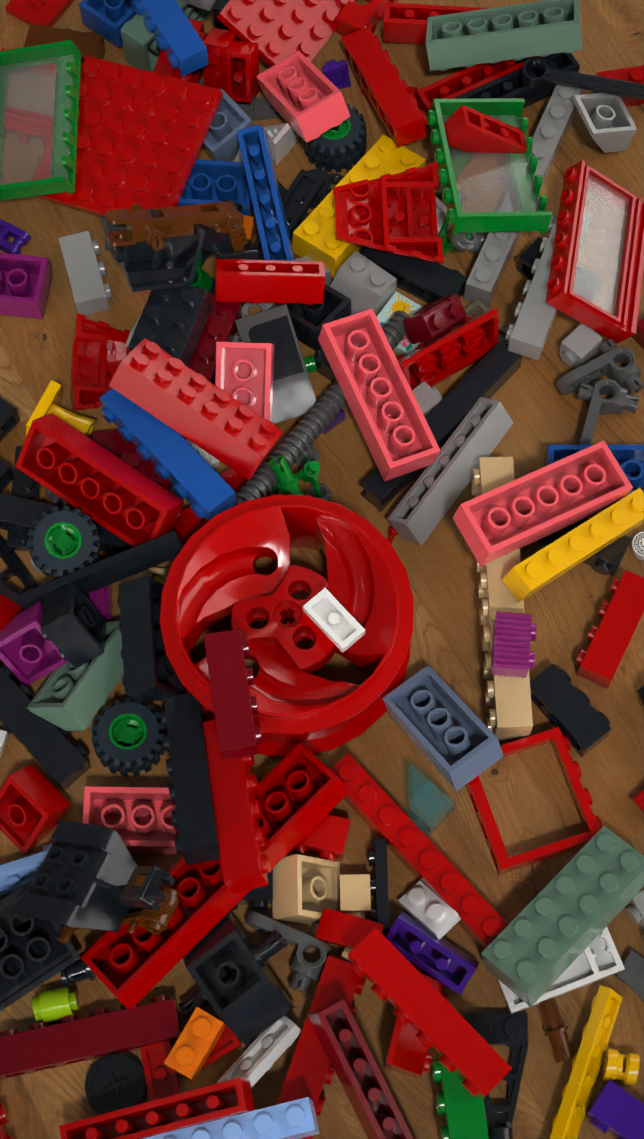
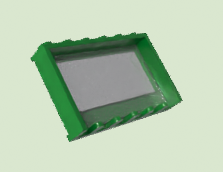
[0,40,82,201]
[427,98,552,235]

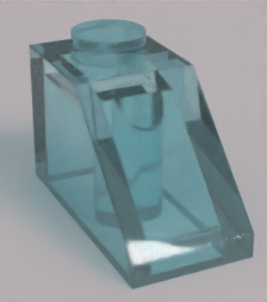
[406,764,455,835]

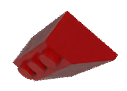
[384,974,447,1079]

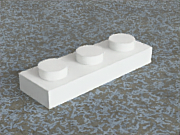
[217,1016,302,1088]

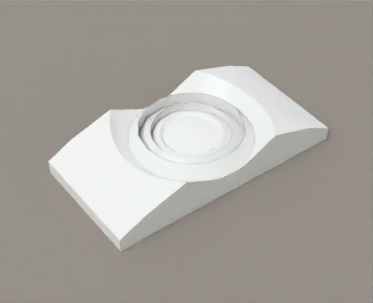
[497,927,625,1014]

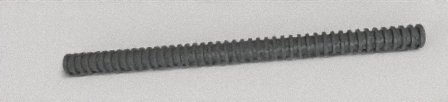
[163,310,409,583]

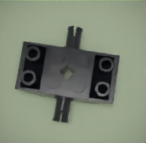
[178,911,295,1045]

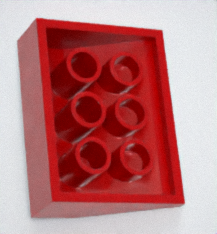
[397,308,499,390]

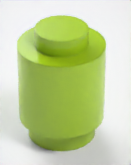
[32,986,79,1023]

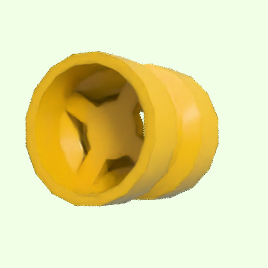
[602,1048,640,1086]

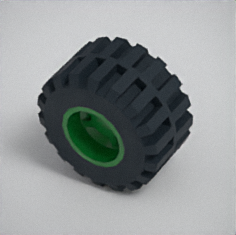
[304,103,367,173]
[27,506,101,579]
[91,697,166,777]

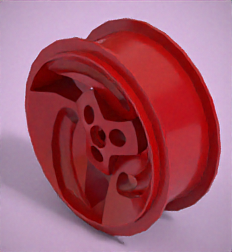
[160,495,414,757]

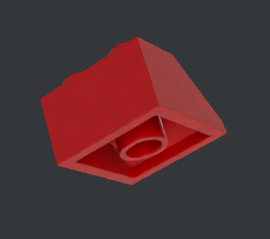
[0,764,71,855]

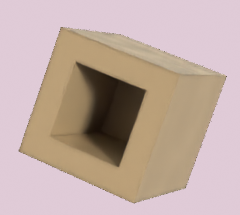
[340,874,371,919]

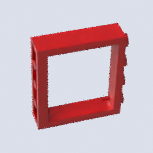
[465,727,603,876]

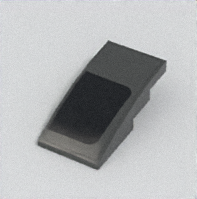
[235,304,317,424]

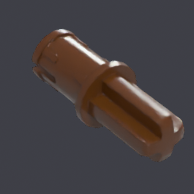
[539,998,575,1063]

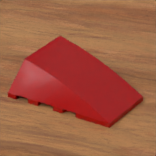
[333,162,444,264]
[70,313,130,411]

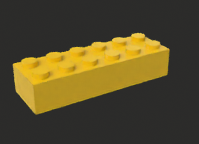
[292,134,426,278]

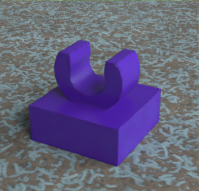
[321,59,351,89]

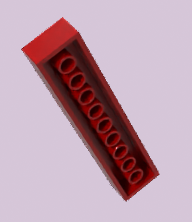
[81,743,348,1010]

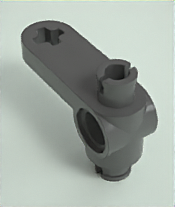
[556,339,644,395]
[577,379,640,445]
[244,911,332,994]

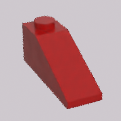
[444,105,527,153]

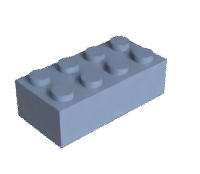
[382,665,504,791]

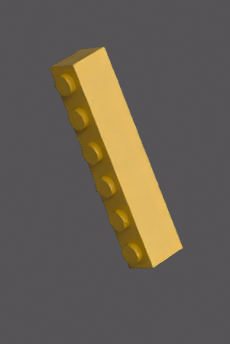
[502,488,644,603]

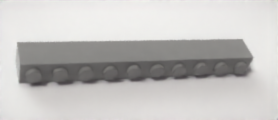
[464,85,582,307]

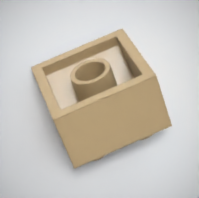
[272,854,341,923]

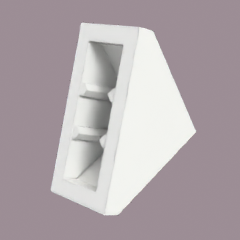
[263,123,301,165]

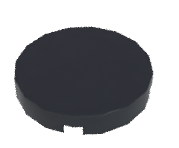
[85,1053,147,1114]

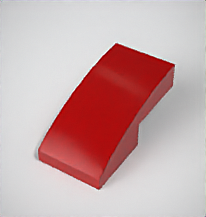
[315,908,384,949]

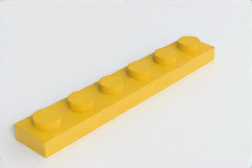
[550,985,623,1139]

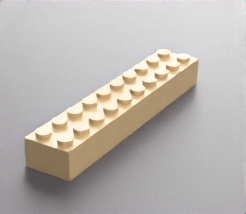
[471,456,533,743]

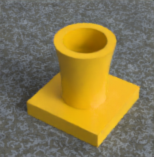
[26,380,96,438]

